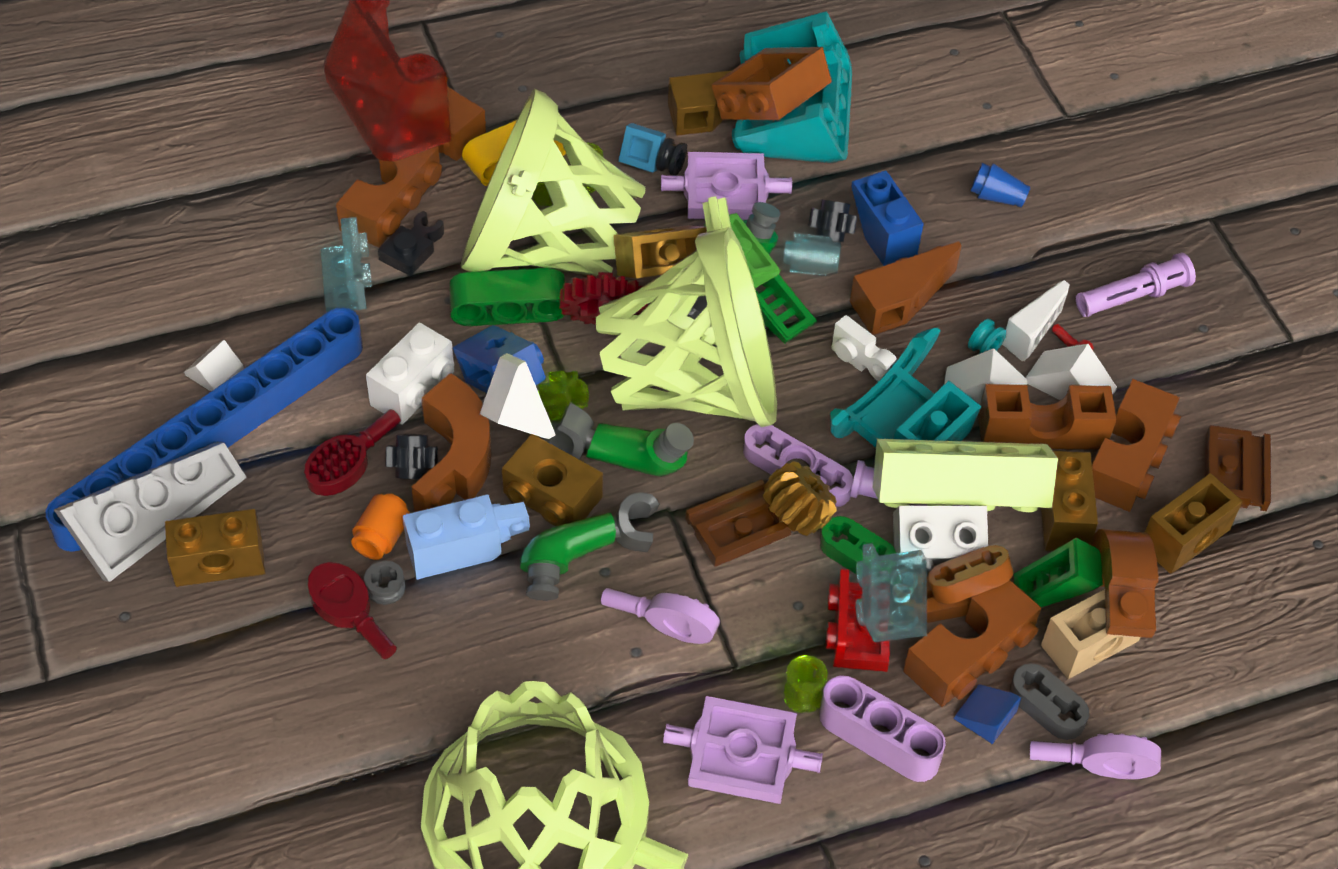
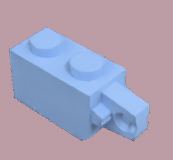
[402,494,530,580]

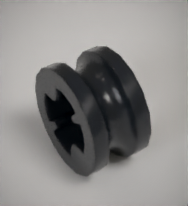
[656,138,687,176]

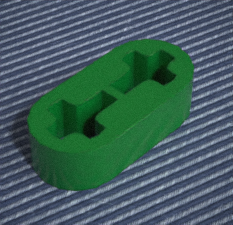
[820,516,897,583]

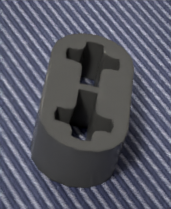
[1009,663,1089,740]

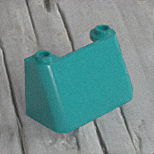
[732,11,852,163]

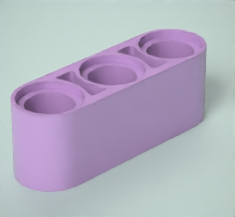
[819,676,946,782]

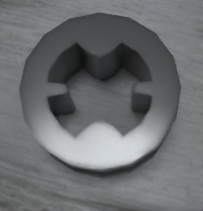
[364,560,406,605]

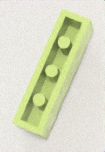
[872,439,1058,512]

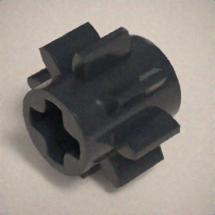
[808,199,857,243]
[385,434,438,479]

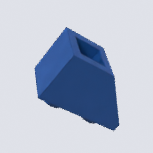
[851,170,924,266]

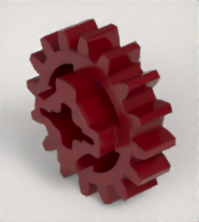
[560,272,648,325]

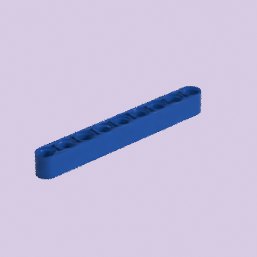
[46,307,363,552]

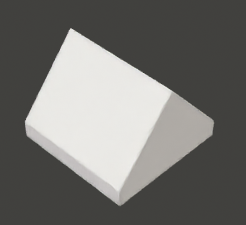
[184,340,244,391]

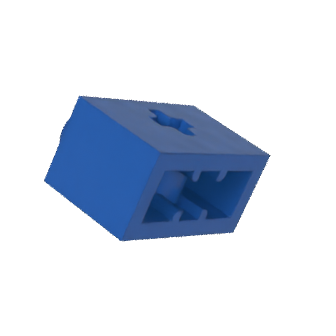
[452,325,546,393]

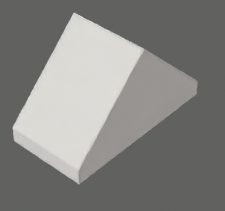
[1026,344,1117,400]
[944,348,1028,405]
[480,353,556,439]

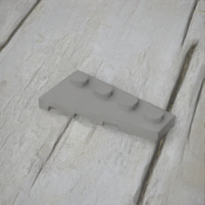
[54,442,247,582]

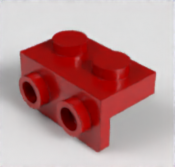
[826,569,891,672]

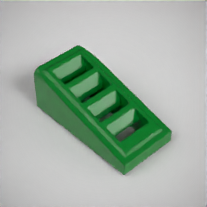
[755,274,817,344]
[1014,538,1103,607]

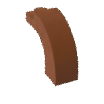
[411,373,492,512]
[1091,529,1159,638]

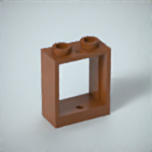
[712,47,832,120]

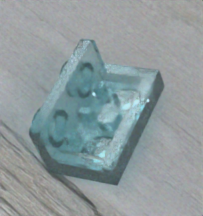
[321,217,372,312]
[856,543,927,642]

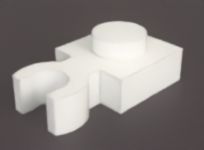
[831,315,897,381]

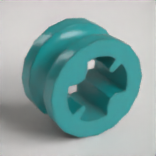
[968,319,1007,354]

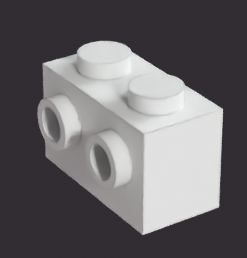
[366,322,454,425]
[893,506,988,572]

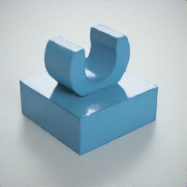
[618,123,666,173]

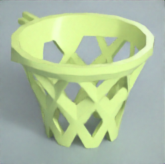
[460,89,645,276]
[596,196,777,427]
[421,681,688,869]

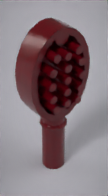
[304,409,401,496]
[308,562,397,659]

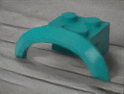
[830,328,981,447]

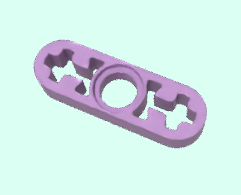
[743,424,854,507]

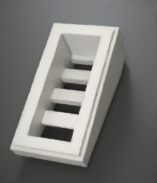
[1002,280,1070,361]

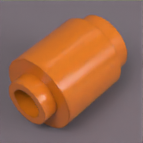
[351,493,410,560]

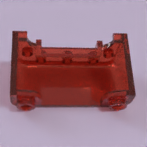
[324,0,452,162]

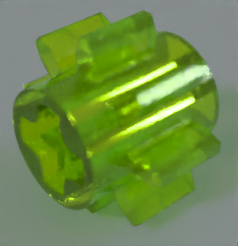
[538,370,589,420]

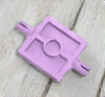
[661,152,792,220]
[663,696,823,804]

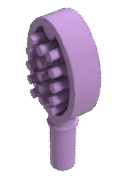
[601,588,720,644]
[1030,733,1161,779]

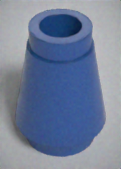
[970,163,1030,208]

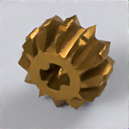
[763,461,837,536]

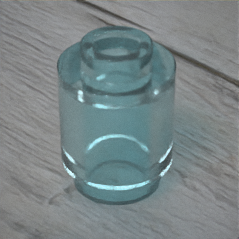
[783,233,841,276]

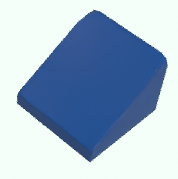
[954,684,1021,744]

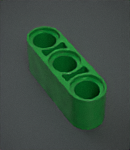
[449,268,566,326]

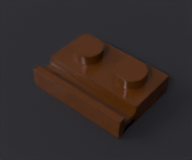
[1205,425,1271,512]
[685,479,791,567]

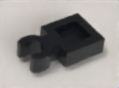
[378,211,444,276]

